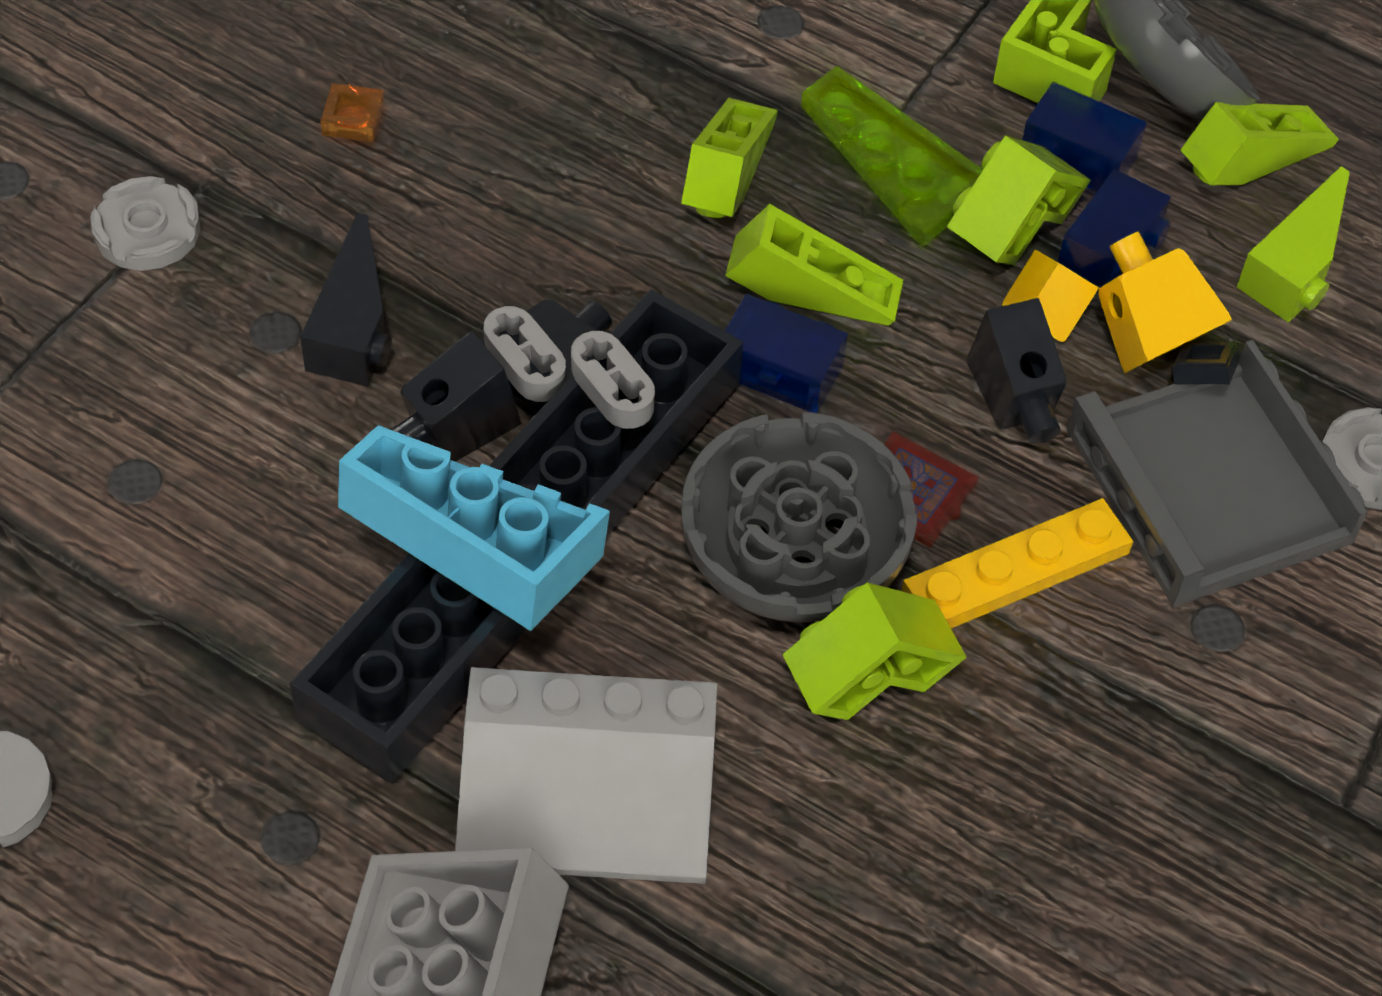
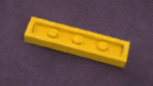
[901,498,1133,629]

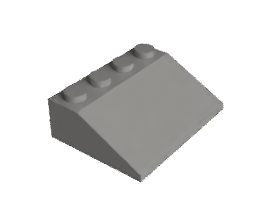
[455,667,717,884]
[329,848,569,996]

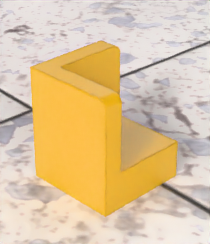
[1002,249,1099,342]

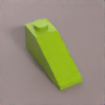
[681,98,778,218]
[1180,102,1339,186]
[1237,166,1350,323]
[725,204,903,326]

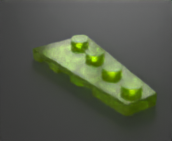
[801,66,983,247]

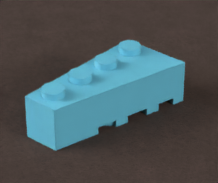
[338,425,610,631]

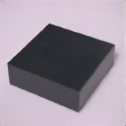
[1173,341,1240,385]

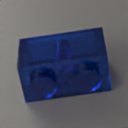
[1022,82,1147,197]
[1058,169,1171,292]
[724,294,848,413]

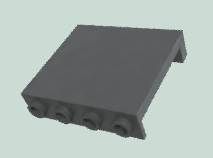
[1067,340,1368,607]

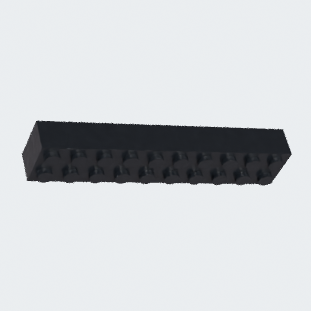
[290,289,744,784]

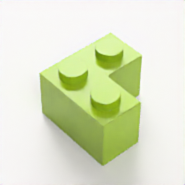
[993,0,1117,124]
[947,135,1091,265]
[782,582,967,720]

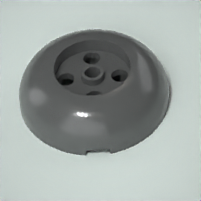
[1094,0,1260,120]
[681,412,917,623]

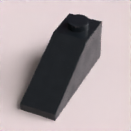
[300,213,392,387]

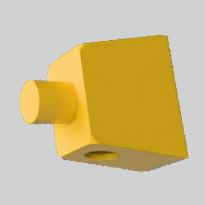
[1098,231,1232,373]

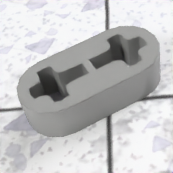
[484,306,566,402]
[571,331,655,428]

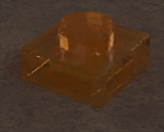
[320,83,384,142]

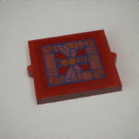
[884,432,979,548]

